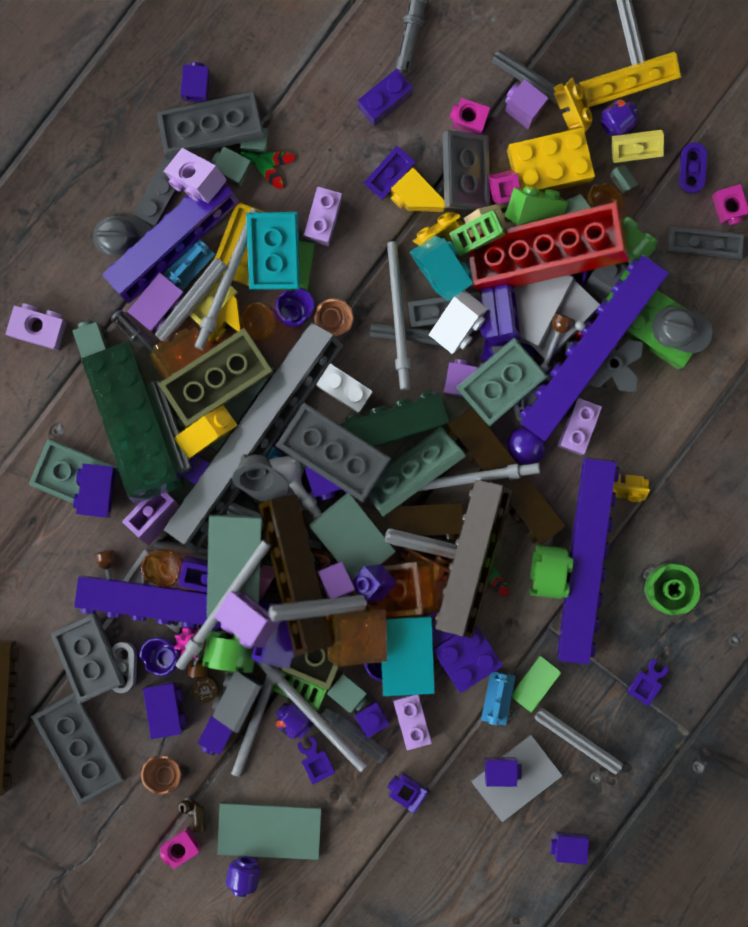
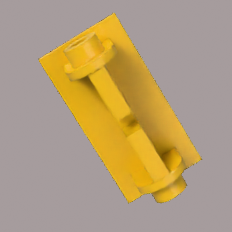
[553,78,592,132]
[413,211,465,246]
[612,474,650,502]

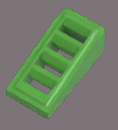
[449,210,506,257]
[272,667,327,711]

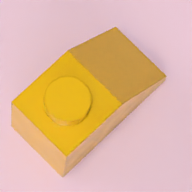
[391,168,447,212]
[174,405,238,459]

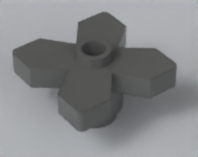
[587,340,643,392]

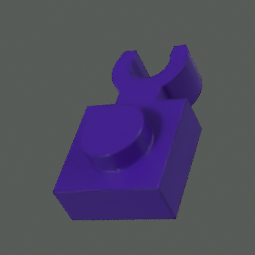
[626,658,668,707]
[298,735,335,785]

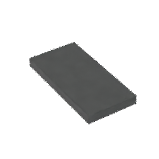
[156,91,264,159]
[276,403,391,502]
[31,693,125,805]

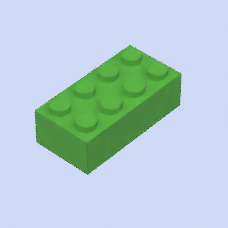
[594,270,693,370]

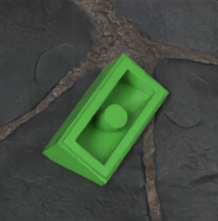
[511,656,562,713]

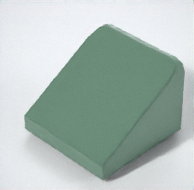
[240,128,269,154]
[610,165,638,195]

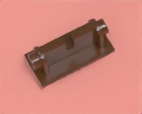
[400,548,451,582]

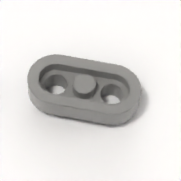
[112,642,137,693]

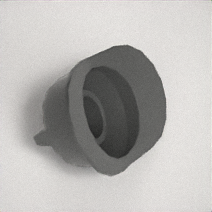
[93,216,151,257]
[652,307,713,353]
[232,454,289,502]

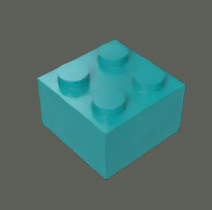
[409,236,473,301]

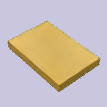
[215,202,264,290]

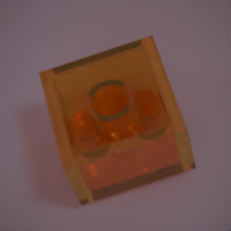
[378,560,439,618]
[327,605,387,666]

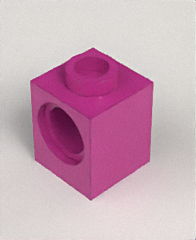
[450,98,490,134]
[488,170,520,204]
[712,184,748,226]
[160,827,202,869]

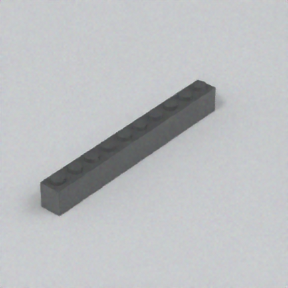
[164,322,343,553]

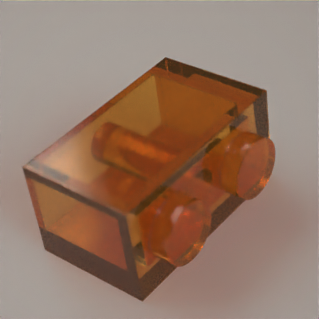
[150,327,210,380]

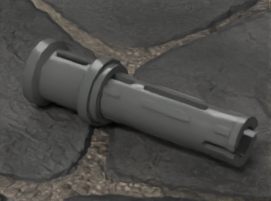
[395,0,430,74]

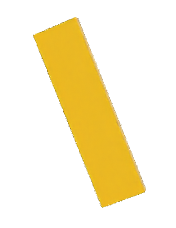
[579,52,681,108]

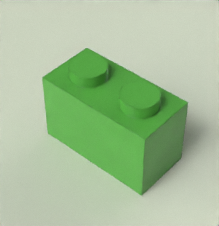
[505,186,568,225]

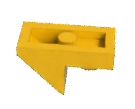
[208,295,242,344]

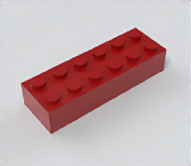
[469,202,630,294]

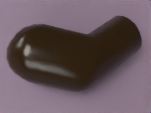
[178,798,206,832]

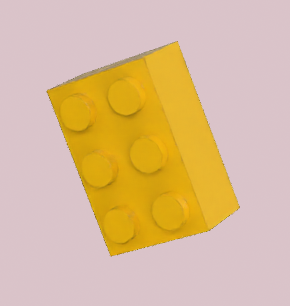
[507,127,595,192]

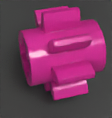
[174,627,206,658]

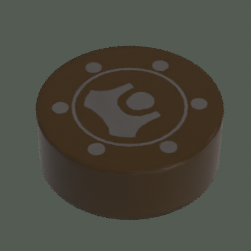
[192,676,218,702]

